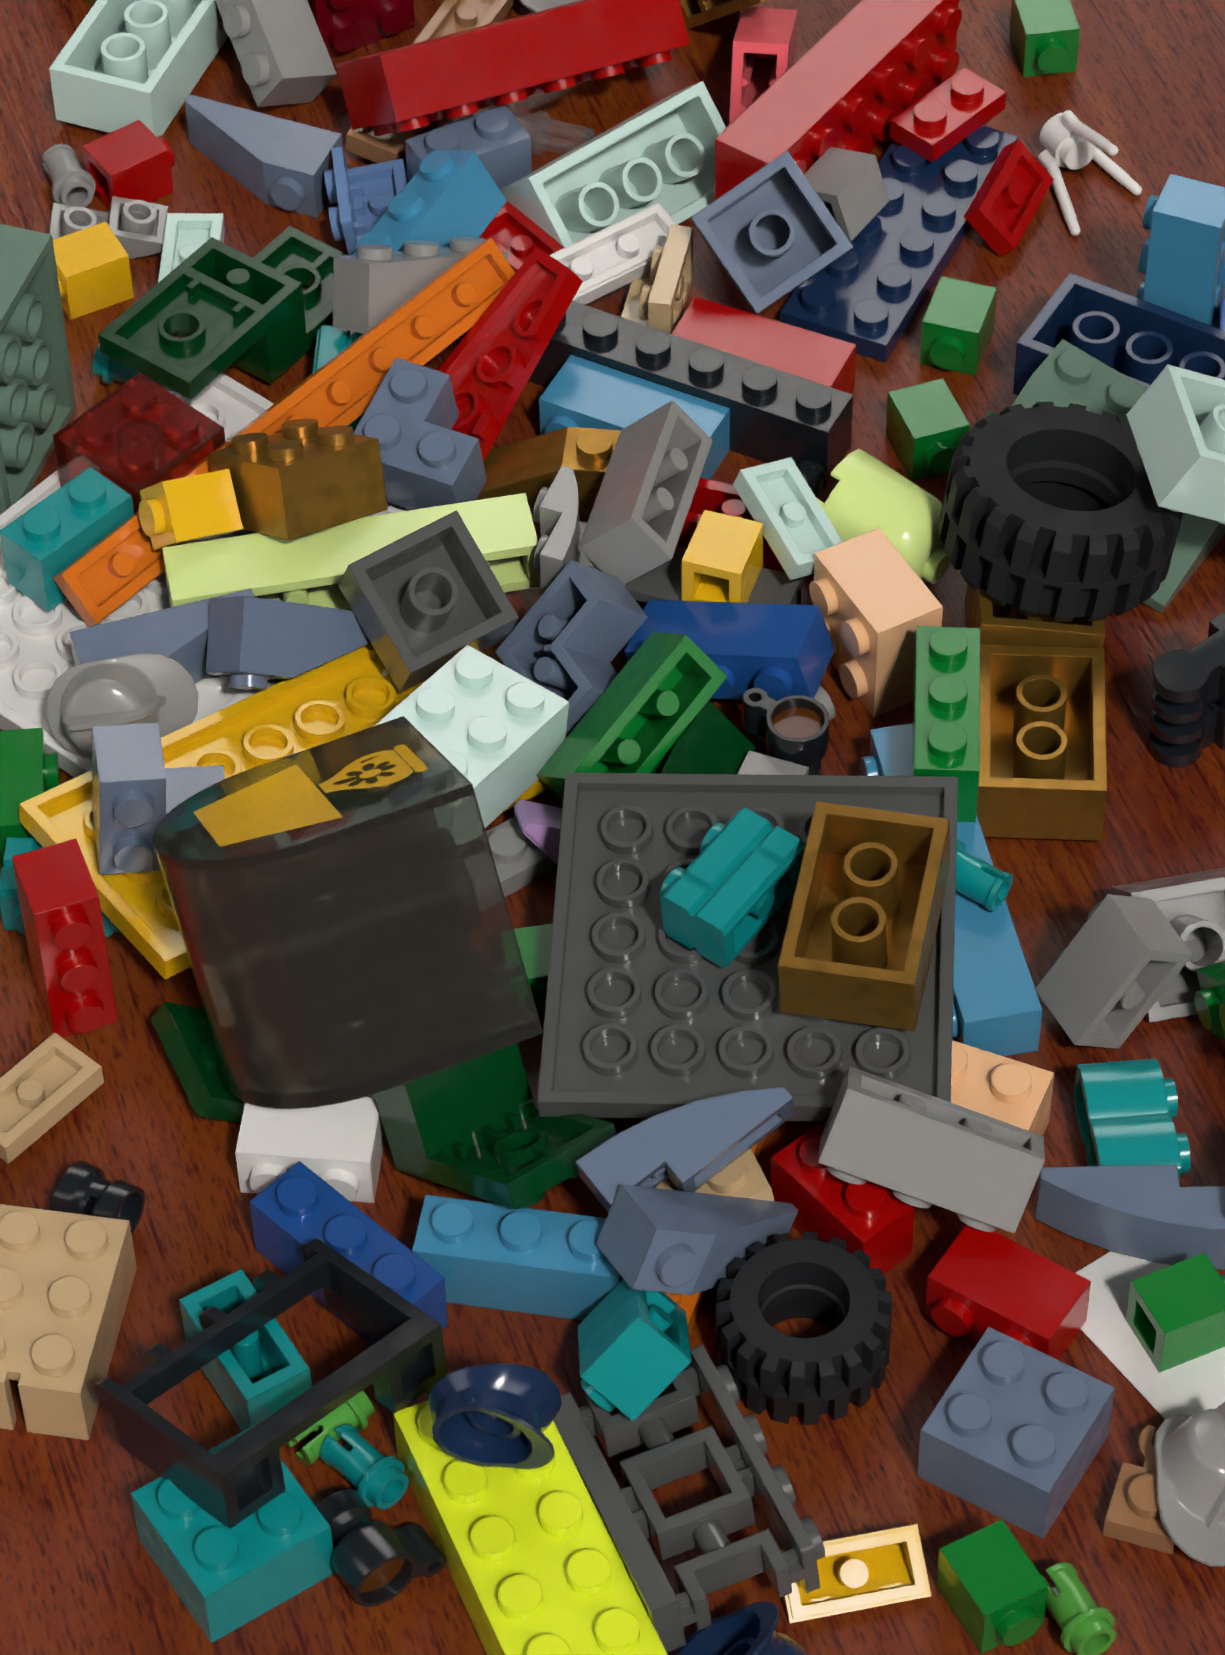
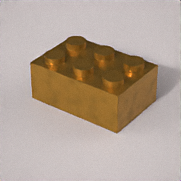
[976,644,1107,841]
[778,801,950,1031]

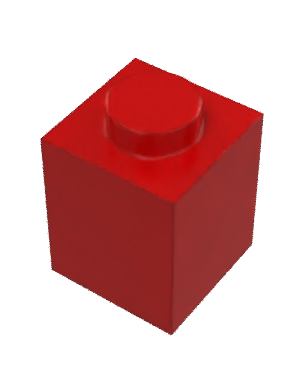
[82,120,175,210]

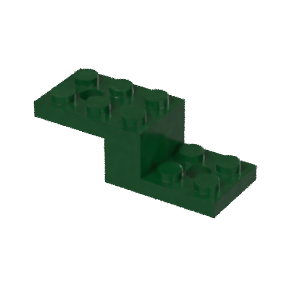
[98,226,347,400]
[294,994,617,1209]

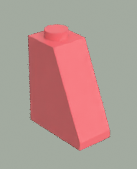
[729,7,798,125]

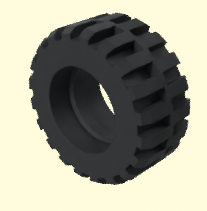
[939,402,1183,623]

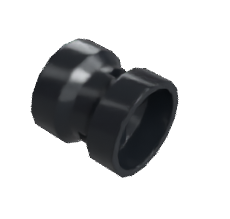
[50,1160,145,1234]

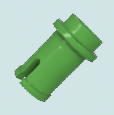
[286,1390,375,1466]
[1041,1562,1116,1655]

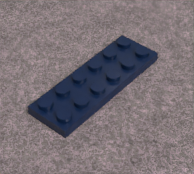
[780,126,1019,363]

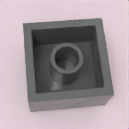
[339,510,519,693]

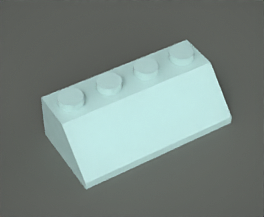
[500,81,726,248]

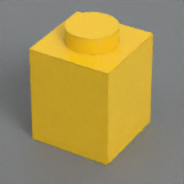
[53,221,134,320]
[139,469,243,550]
[682,510,763,603]

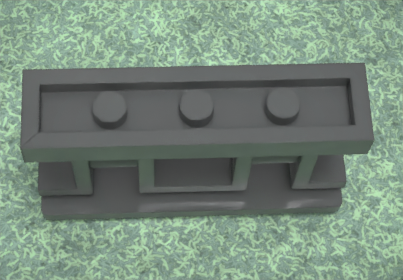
[553,1345,826,1652]

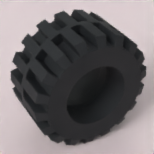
[715,1232,892,1425]

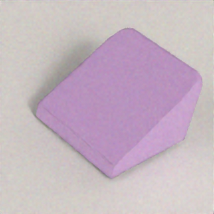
[514,799,563,866]

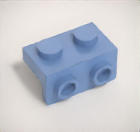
[324,146,408,255]

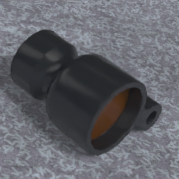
[743,688,829,775]
[317,1489,446,1607]

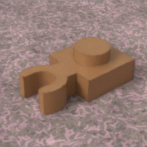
[1103,1425,1176,1555]

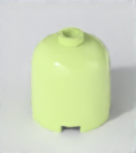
[817,449,950,584]

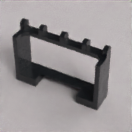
[94,1238,448,1529]

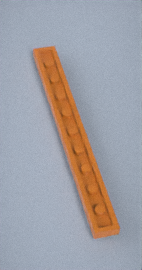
[52,237,515,627]

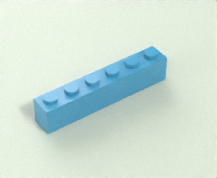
[860,723,1042,1056]

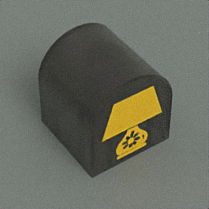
[152,716,543,1109]

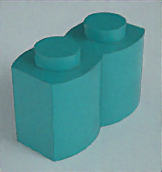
[1073,1058,1191,1181]

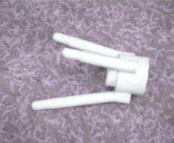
[1038,110,1142,236]

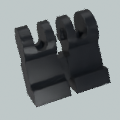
[1148,611,1225,768]

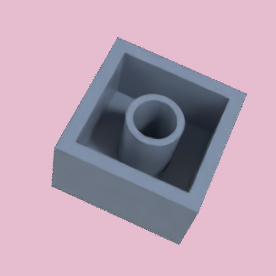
[691,150,853,315]
[917,1327,1115,1539]

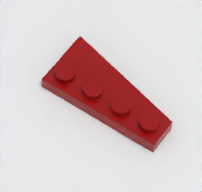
[437,247,583,462]

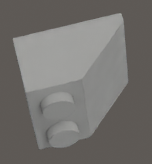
[1111,867,1225,1023]

